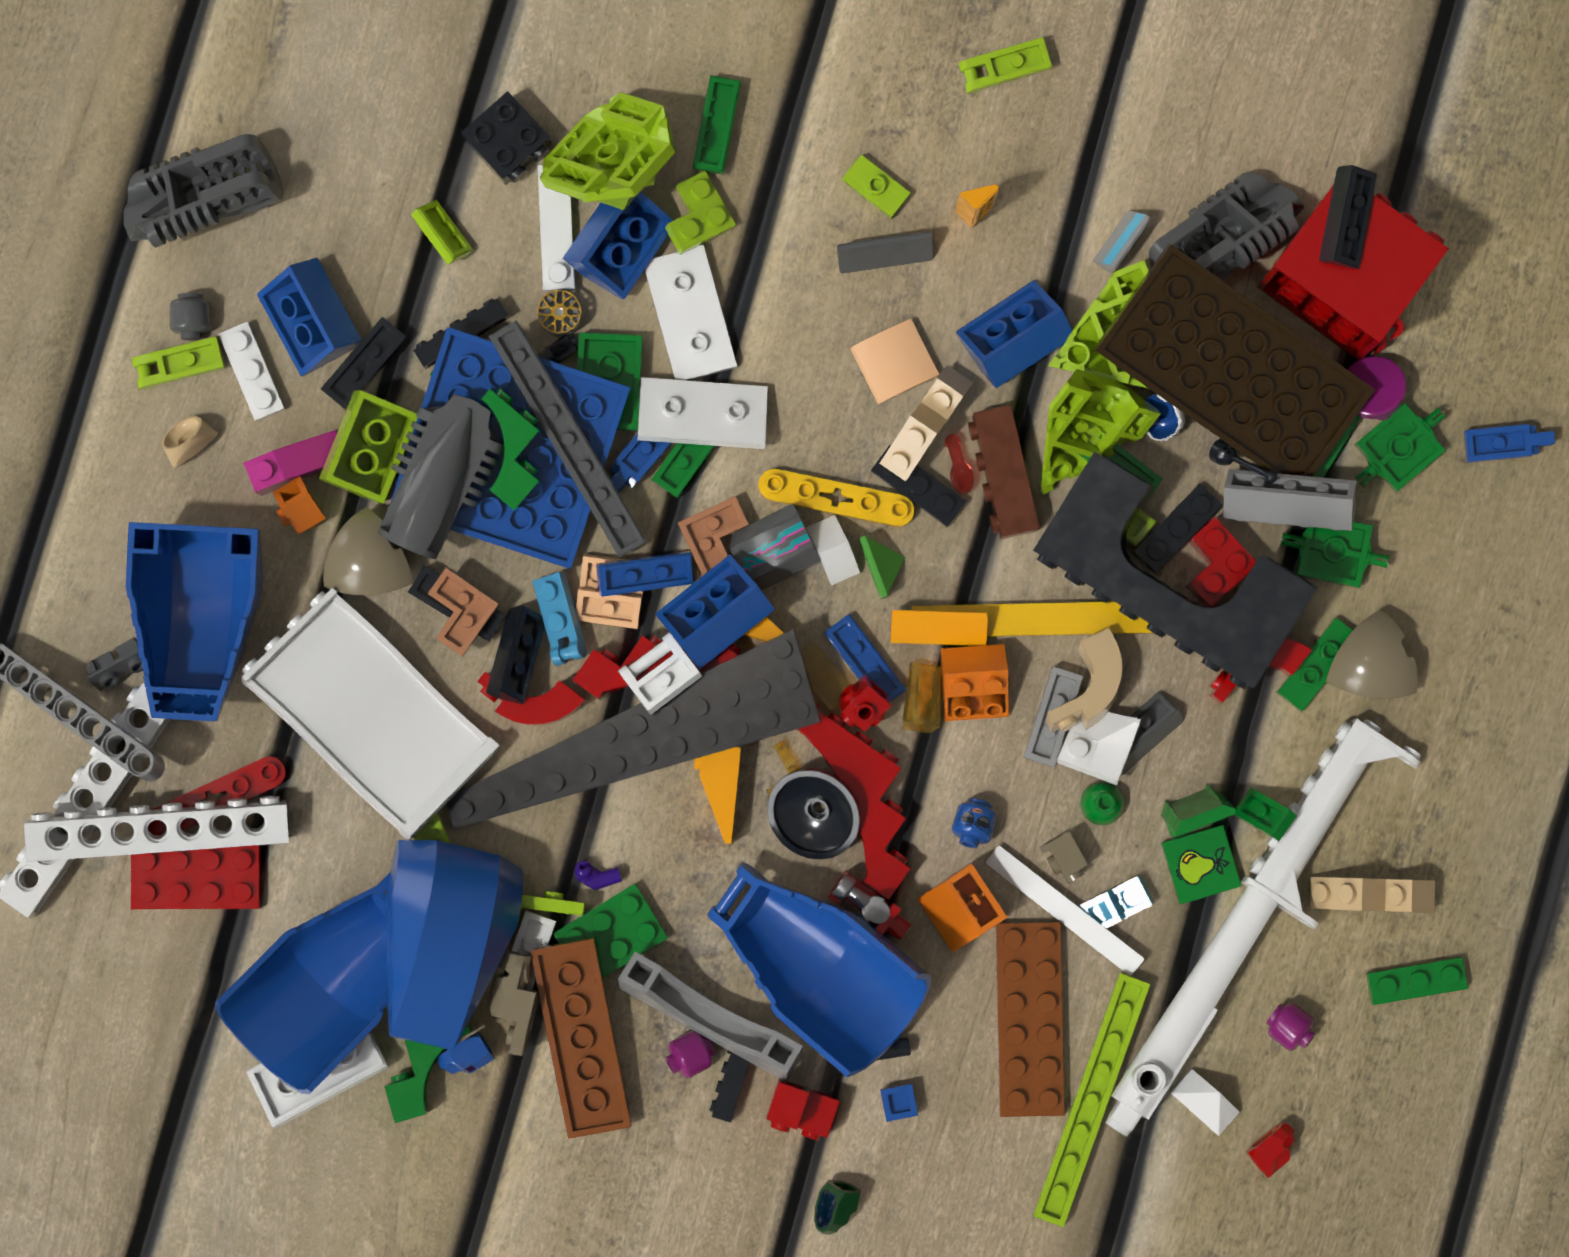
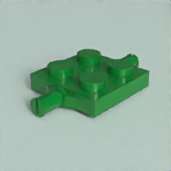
[1354,402,1446,493]
[1280,522,1390,589]

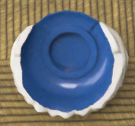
[1145,394,1186,441]

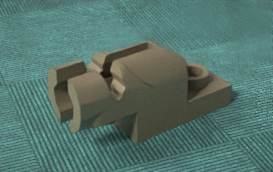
[489,950,539,1056]

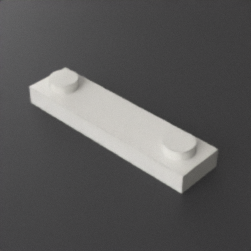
[537,165,575,292]

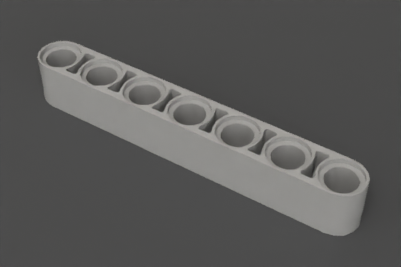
[0,644,165,781]

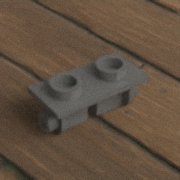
[85,637,143,691]

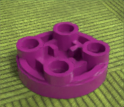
[1348,356,1407,421]

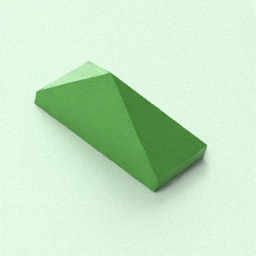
[859,536,905,600]

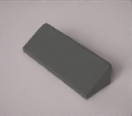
[837,231,933,273]
[1121,691,1184,776]

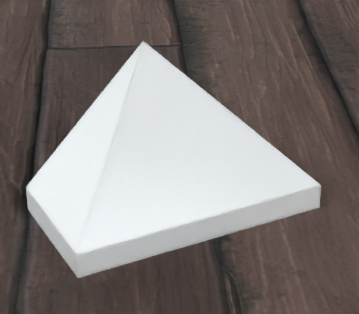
[1170,1069,1240,1136]

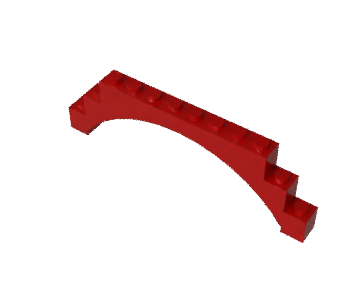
[572,635,911,900]

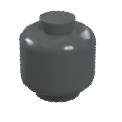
[170,293,211,340]

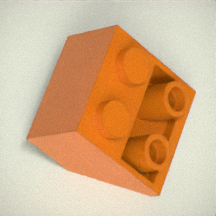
[941,644,1009,721]
[917,863,1008,952]

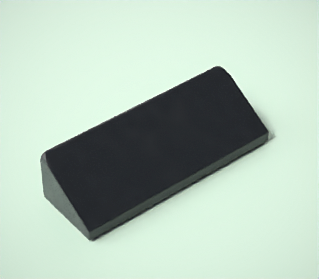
[1319,165,1377,269]
[486,605,545,705]

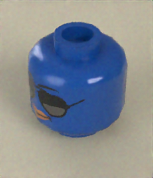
[952,798,997,848]

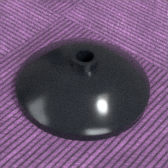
[767,768,861,859]

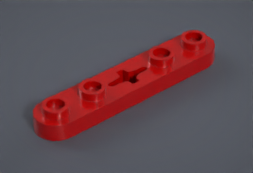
[148,756,287,836]

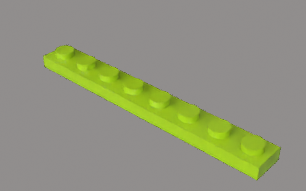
[1033,973,1150,1228]

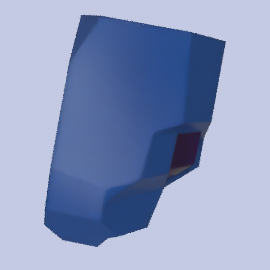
[437,1031,495,1074]

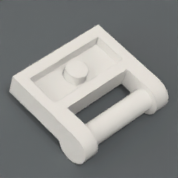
[618,633,702,715]

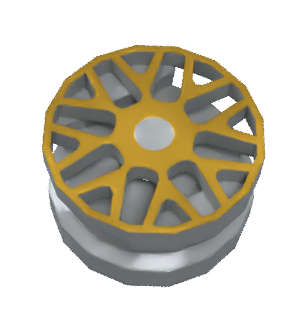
[537,290,583,337]

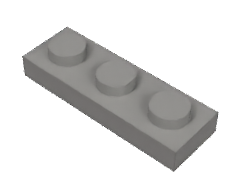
[1023,666,1083,767]

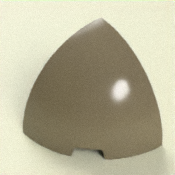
[323,507,413,595]
[1326,610,1418,699]

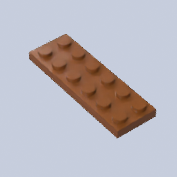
[996,922,1065,1117]
[530,937,632,1139]

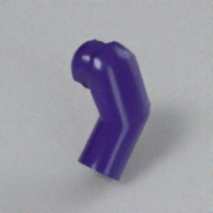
[575,861,622,890]

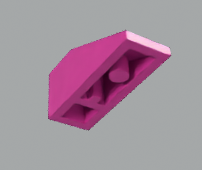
[243,430,337,496]

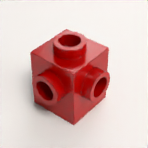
[838,674,891,732]

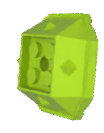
[540,92,675,210]

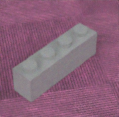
[1223,469,1357,531]

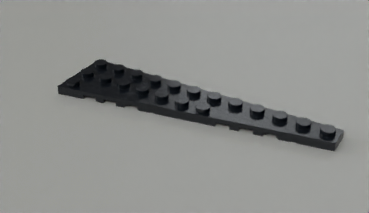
[447,629,821,829]

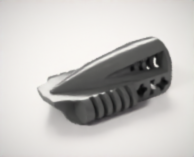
[124,134,284,248]
[1149,173,1304,281]
[378,394,504,559]

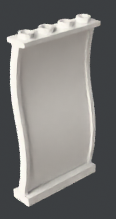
[242,588,500,840]

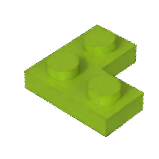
[665,171,736,255]

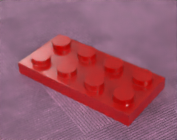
[131,845,261,910]

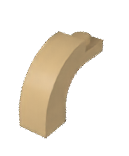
[1046,628,1122,733]

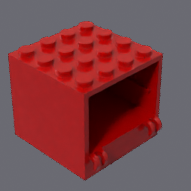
[1257,183,1449,361]

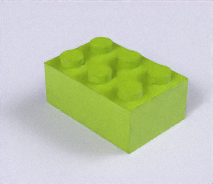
[319,390,418,504]

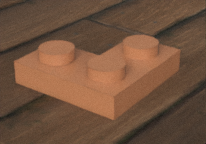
[678,496,749,576]
[428,568,499,657]

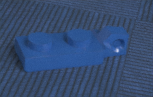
[1463,424,1555,463]
[610,433,672,493]

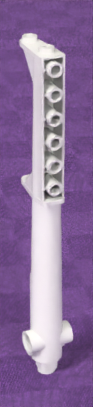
[1105,719,1421,1137]

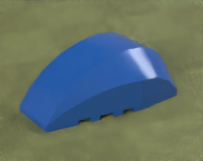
[125,522,263,721]
[384,840,523,1050]

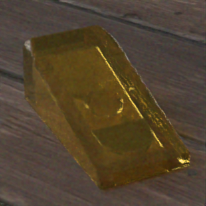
[903,662,941,733]

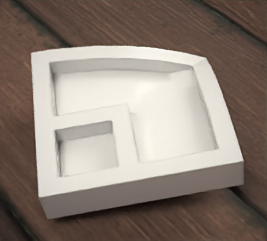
[1057,712,1141,785]

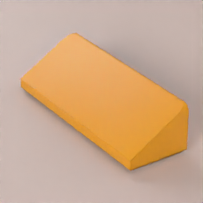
[955,184,999,227]
[890,610,988,646]

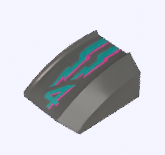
[729,504,820,591]

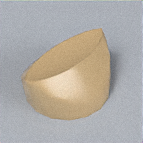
[162,416,218,468]

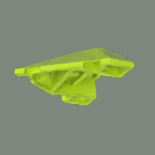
[1048,260,1149,389]
[1041,369,1161,495]

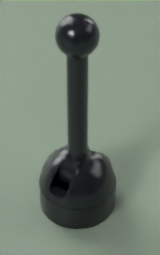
[1209,438,1278,483]

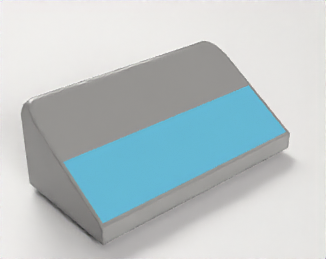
[1093,211,1150,274]

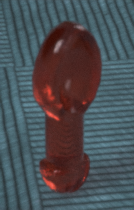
[945,434,974,494]

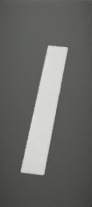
[986,846,1144,976]

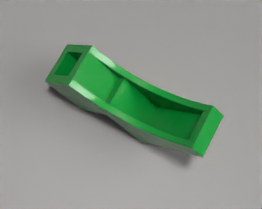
[481,388,540,510]
[384,1020,473,1123]

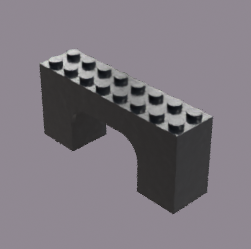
[1033,451,1318,689]

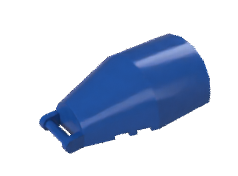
[707,862,931,1077]
[215,873,390,1094]

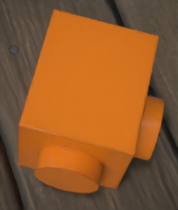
[273,476,326,535]

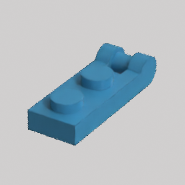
[532,571,587,666]

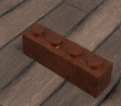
[968,405,1040,540]

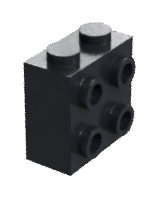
[461,91,552,185]

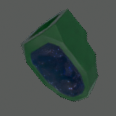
[814,1180,861,1235]

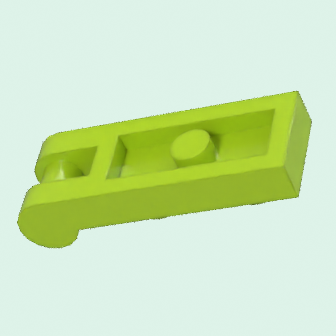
[958,37,1052,94]
[131,336,225,390]

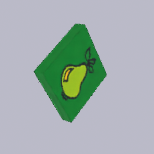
[1161,825,1241,904]

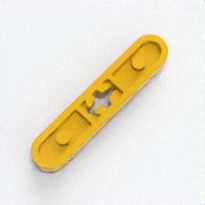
[758,469,914,527]

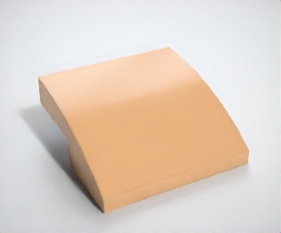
[850,319,939,405]
[576,553,643,629]

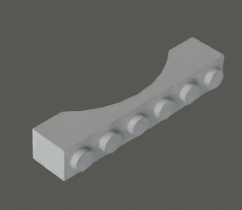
[618,952,803,1083]

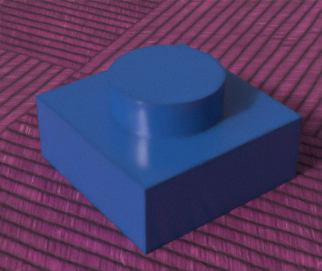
[880,1083,918,1122]

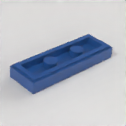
[596,551,694,597]
[824,614,906,702]

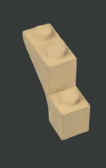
[879,365,973,481]
[1310,877,1435,913]

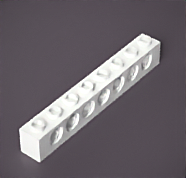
[0,683,171,918]
[24,796,289,862]

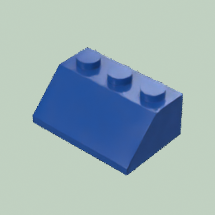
[562,192,674,300]
[257,258,362,377]
[956,280,1072,388]
[655,555,775,670]

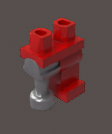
[827,871,912,940]

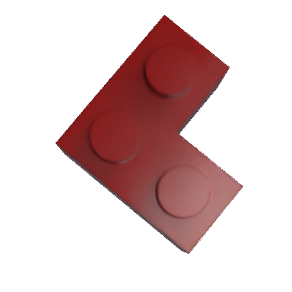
[1186,517,1256,607]
[766,1079,840,1141]

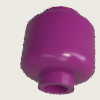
[1266,1003,1316,1051]
[665,1030,715,1079]

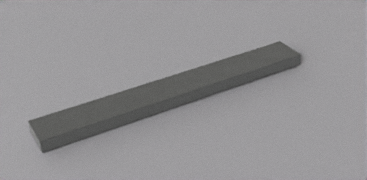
[489,320,647,558]

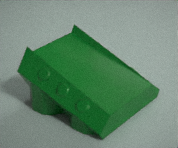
[1161,783,1236,837]

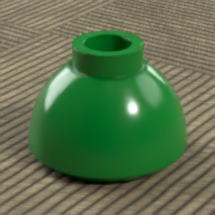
[1080,781,1125,826]

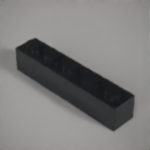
[413,298,509,370]
[709,1050,749,1123]

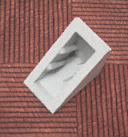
[806,515,860,586]

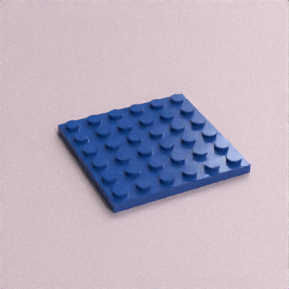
[389,327,631,569]

